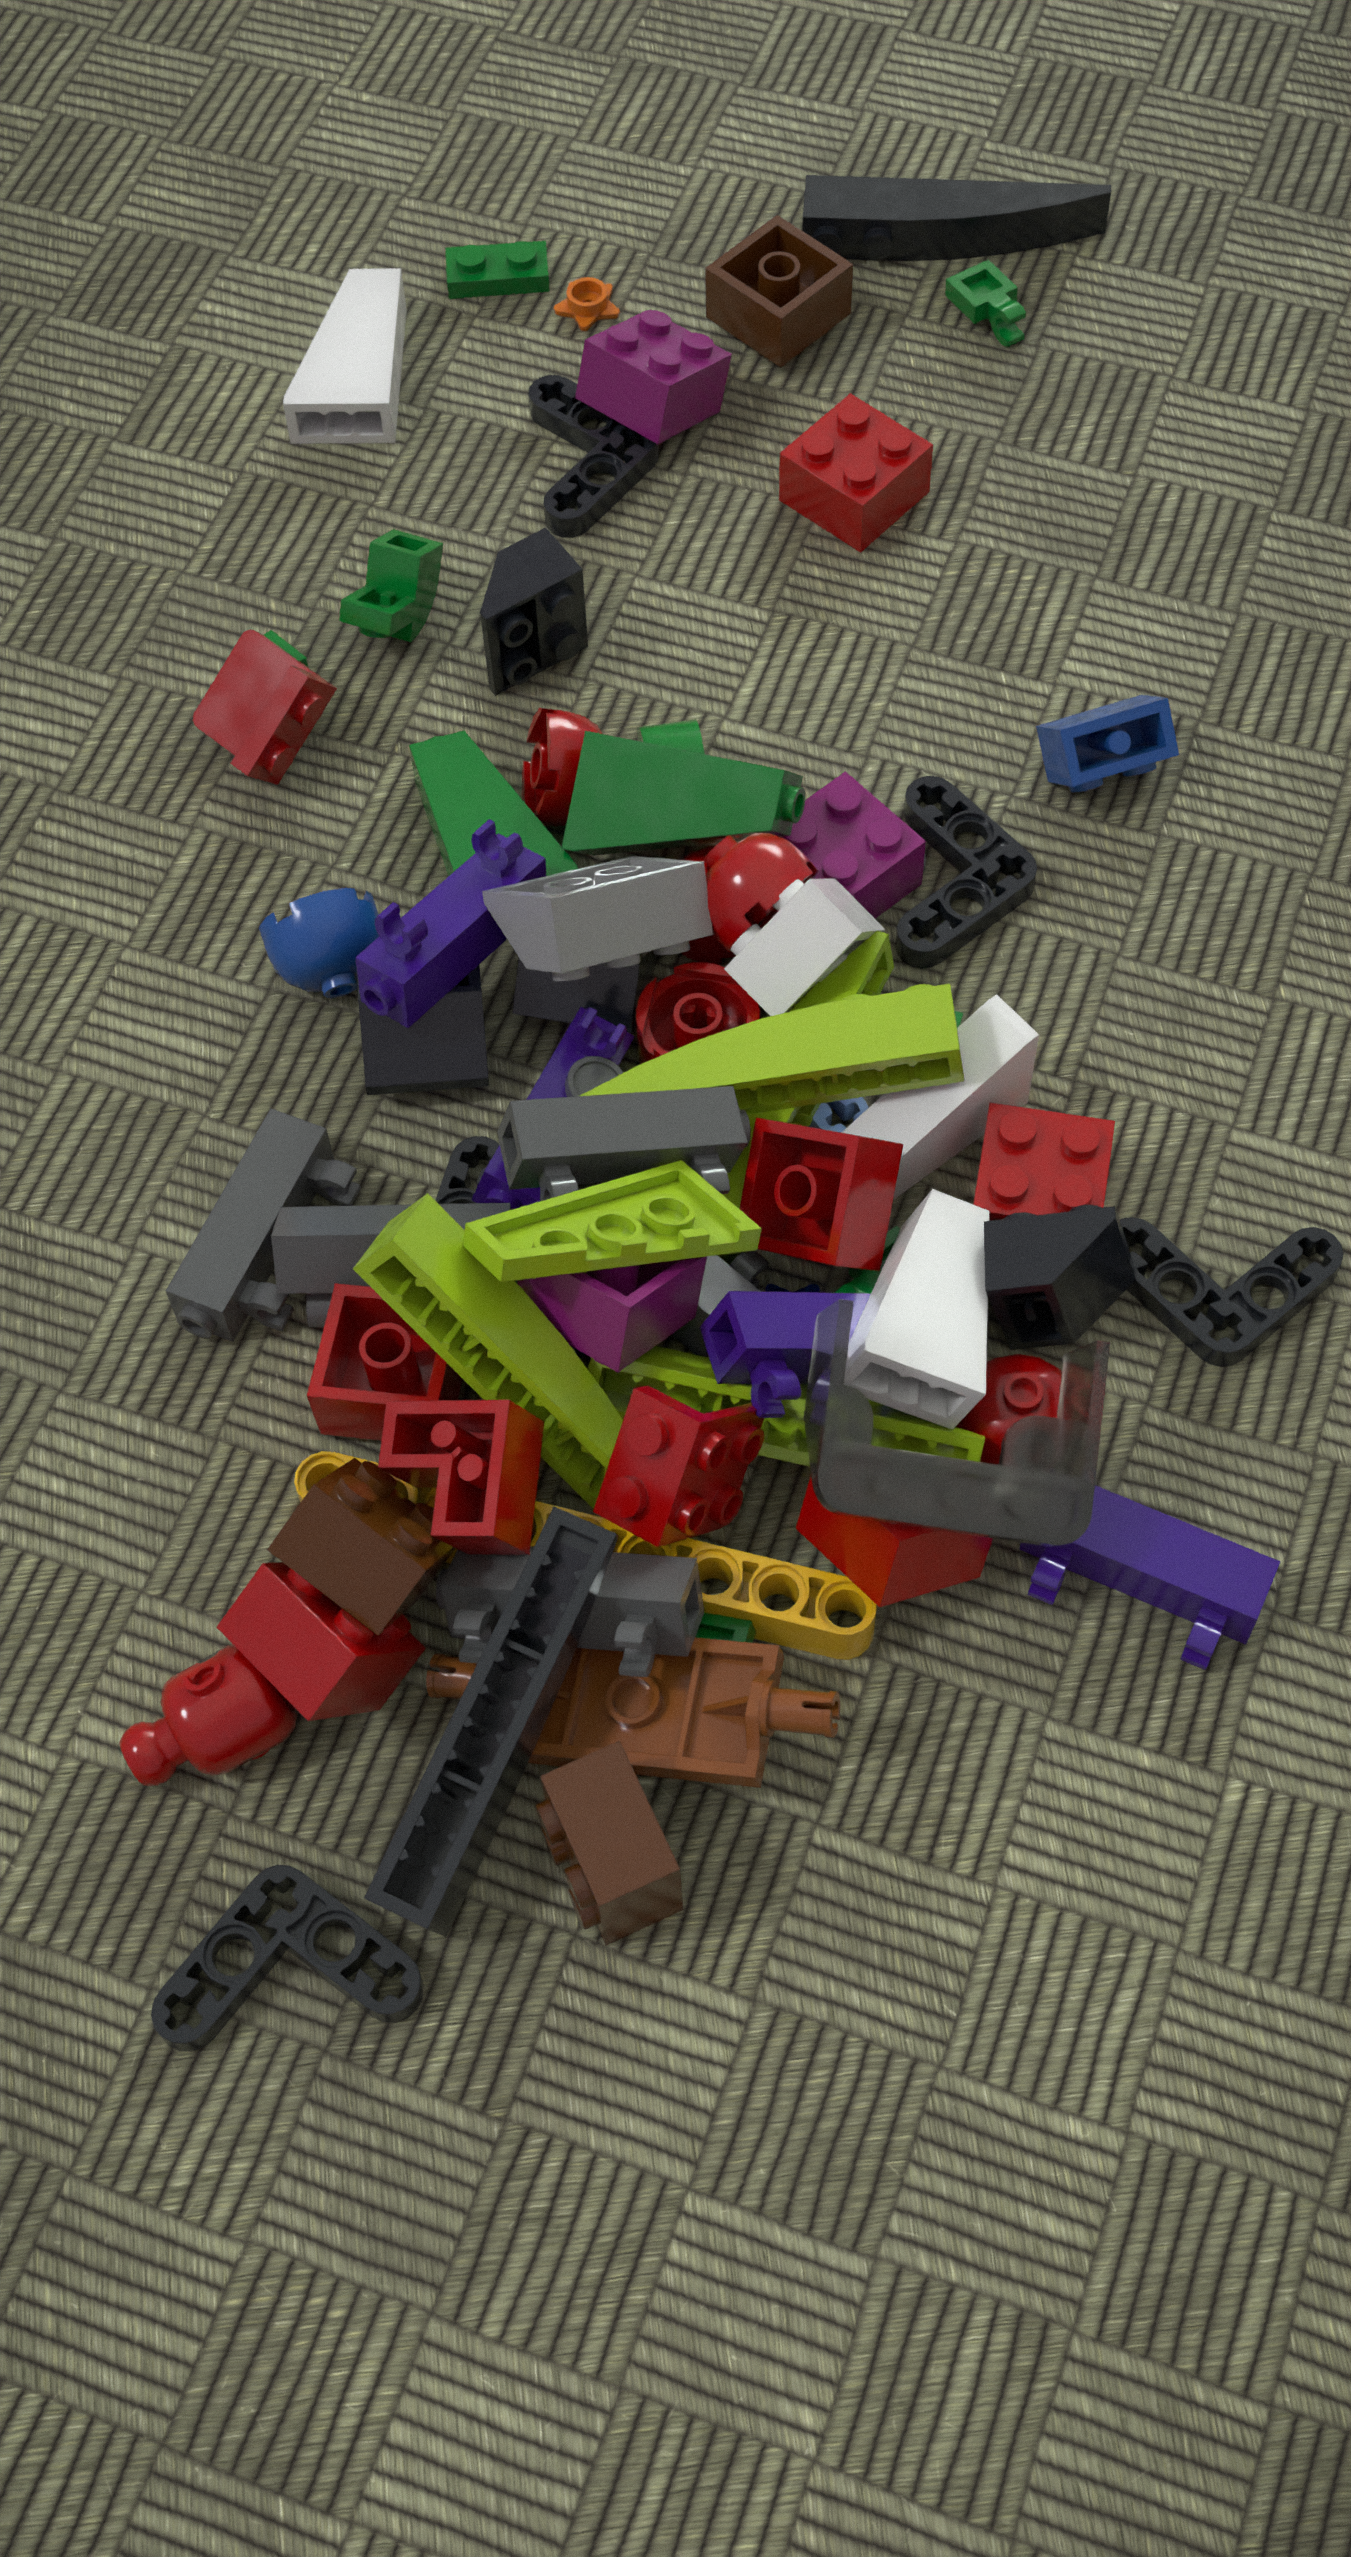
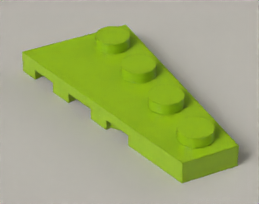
[463,1160,762,1282]

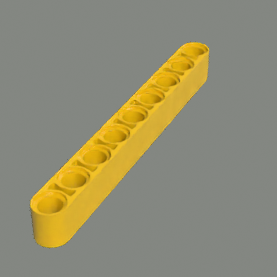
[294,1451,876,1660]

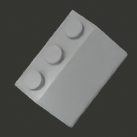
[482,856,713,981]

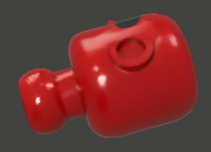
[119,1644,297,1786]

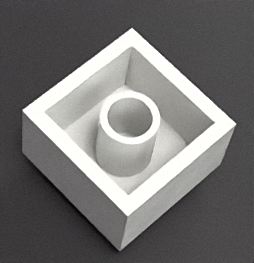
[724,879,885,1016]

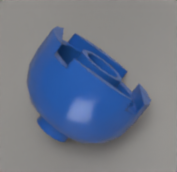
[259,888,379,998]

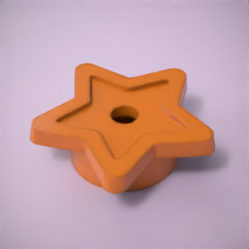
[554,277,620,331]

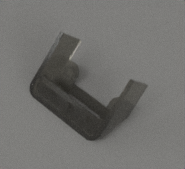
[804,1299,1110,1547]

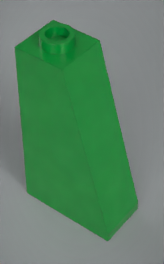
[409,730,578,876]
[561,731,805,855]

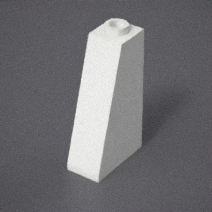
[283,268,407,444]
[841,994,1039,1200]
[833,1189,989,1430]

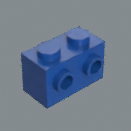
[1036,695,1179,792]

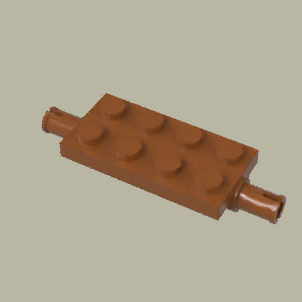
[426,1638,841,1788]

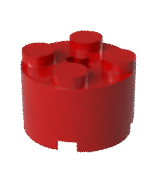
[636,962,760,1064]

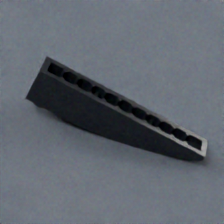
[802,175,1111,262]
[364,1507,618,1937]

